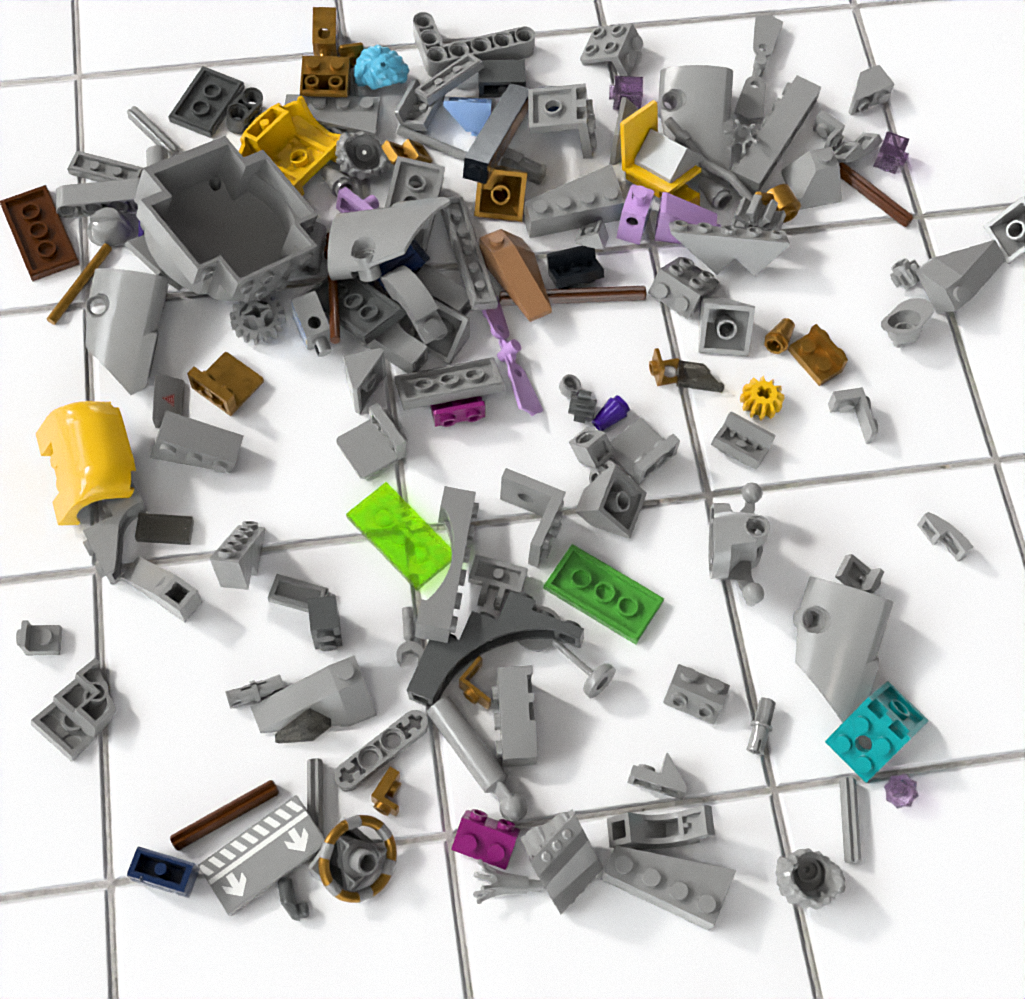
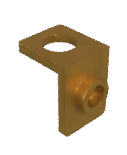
[338,42,364,68]
[649,348,685,386]
[459,656,491,710]

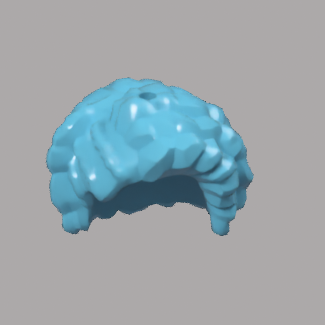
[353,44,410,90]

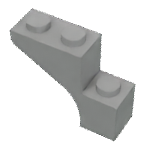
[82,480,148,584]

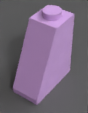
[654,192,721,244]

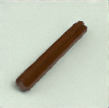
[839,162,914,227]
[170,780,279,851]

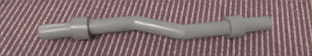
[664,117,753,201]

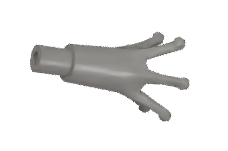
[724,119,758,155]
[473,859,543,904]

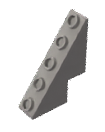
[669,220,790,277]
[210,521,265,590]

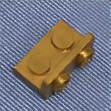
[788,324,848,386]

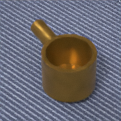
[755,184,801,223]

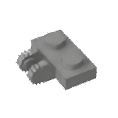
[468,554,528,611]

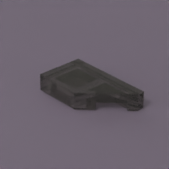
[676,360,725,393]

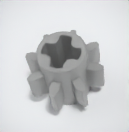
[890,258,920,289]

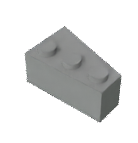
[492,665,538,767]

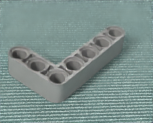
[413,12,535,77]
[56,145,170,218]

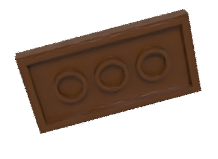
[0,185,80,282]

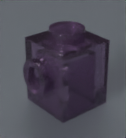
[609,76,643,110]
[873,131,910,174]

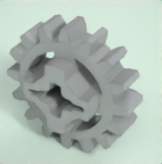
[230,294,286,345]

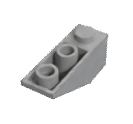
[121,556,203,623]

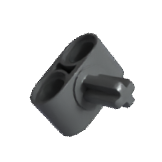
[226,87,263,134]

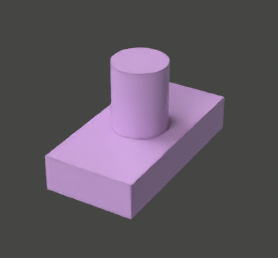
[336,186,379,213]

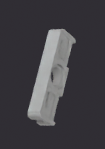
[497,147,547,185]

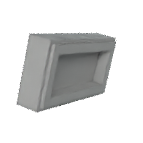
[267,574,329,613]

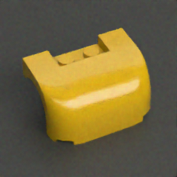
[36,401,136,525]

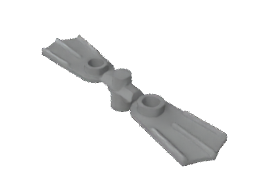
[734,14,783,121]

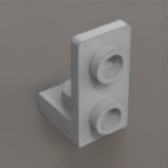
[828,387,878,444]

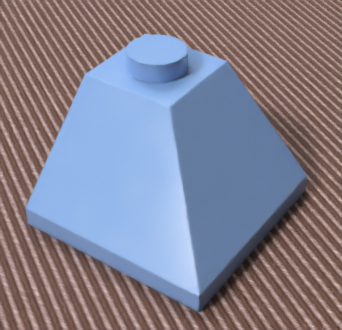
[443,96,492,136]

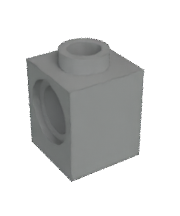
[569,427,616,469]

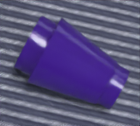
[592,395,630,432]

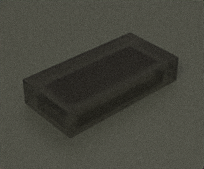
[134,513,194,545]

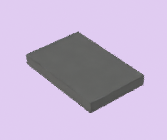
[168,66,245,138]

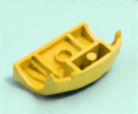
[239,96,341,196]

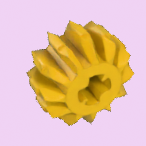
[740,375,785,421]

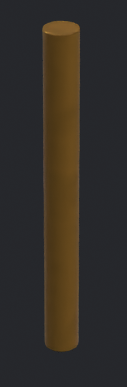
[46,243,112,325]

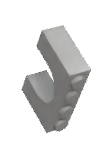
[365,263,472,373]

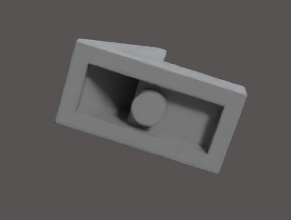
[627,753,688,800]

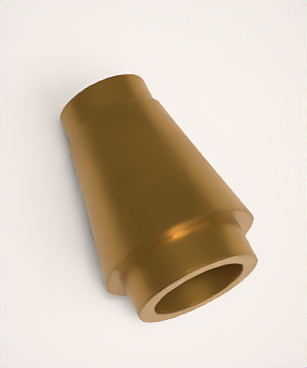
[765,318,795,354]

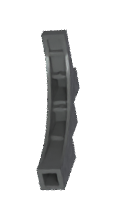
[406,591,584,707]

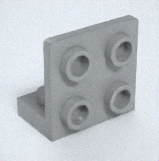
[610,418,680,485]

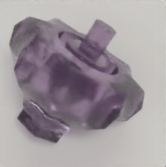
[884,773,919,809]

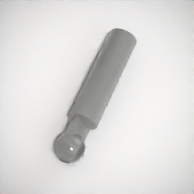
[427,696,528,822]

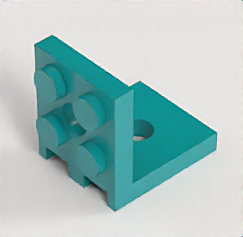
[825,681,929,783]

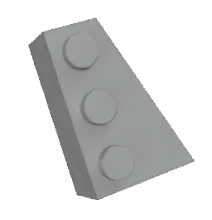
[150,410,244,473]

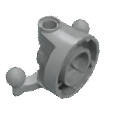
[708,482,770,607]

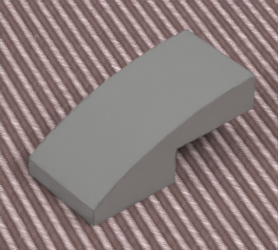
[834,132,883,163]
[917,512,974,562]

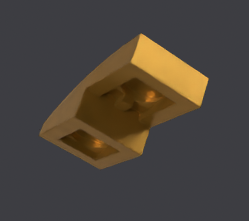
[381,139,433,165]

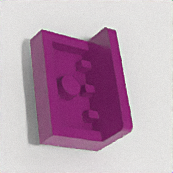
[430,396,486,427]
[451,809,520,870]

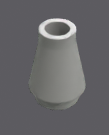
[321,165,353,197]
[698,177,732,210]

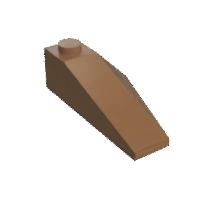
[479,229,552,322]

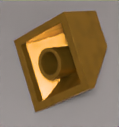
[474,165,527,222]

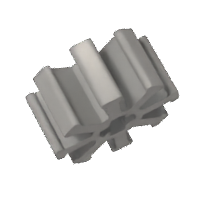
[731,194,786,231]

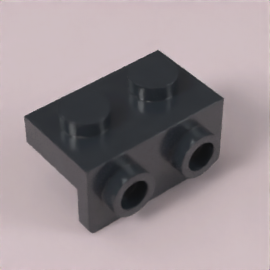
[547,245,605,289]

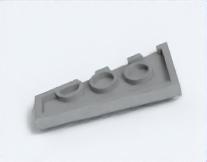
[285,94,380,139]

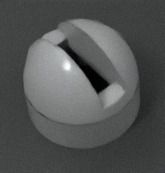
[559,374,581,397]

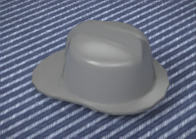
[87,207,139,247]
[881,298,934,348]

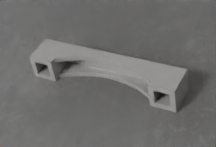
[415,486,479,643]

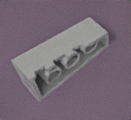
[524,164,625,238]
[601,846,736,931]

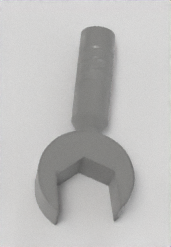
[396,607,424,667]

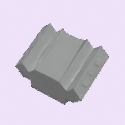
[520,809,604,915]

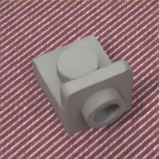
[813,110,845,148]
[16,620,63,655]

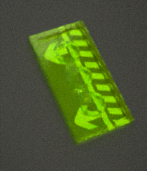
[346,482,452,591]

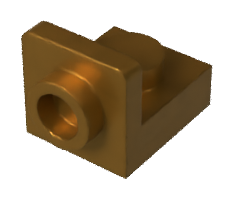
[371,766,402,817]

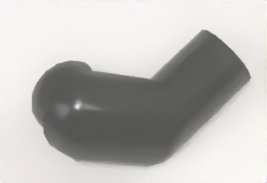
[278,878,310,921]

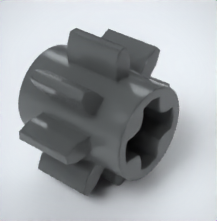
[568,390,597,423]

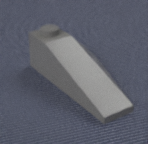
[915,240,1006,313]
[250,655,377,733]

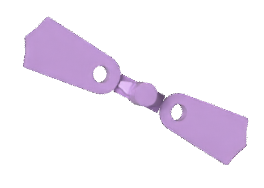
[481,296,543,416]

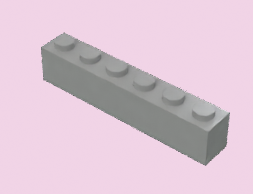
[730,75,822,196]

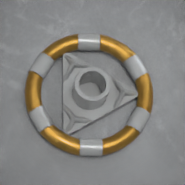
[318,815,397,903]

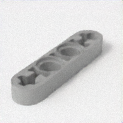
[334,710,428,791]

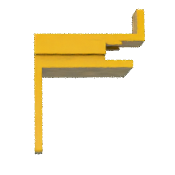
[620,100,701,206]

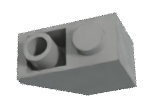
[848,64,895,115]

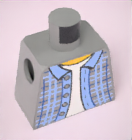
[291,291,332,357]

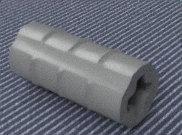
[298,222,327,276]

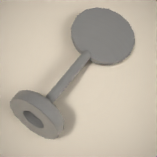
[518,605,616,698]

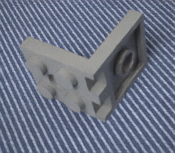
[528,83,597,159]
[500,468,566,568]

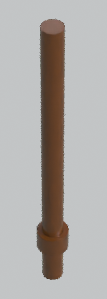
[324,232,341,344]

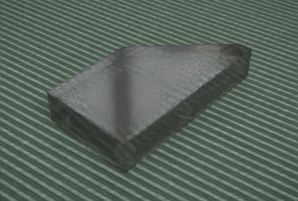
[275,708,331,744]

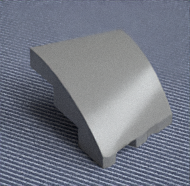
[31,658,117,762]

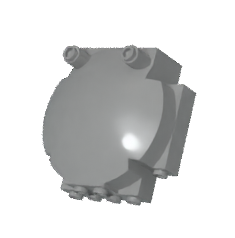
[134,136,318,304]

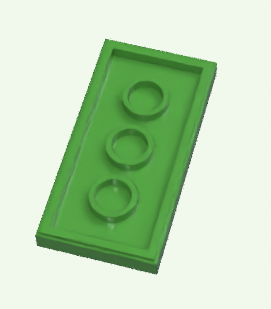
[543,544,664,645]

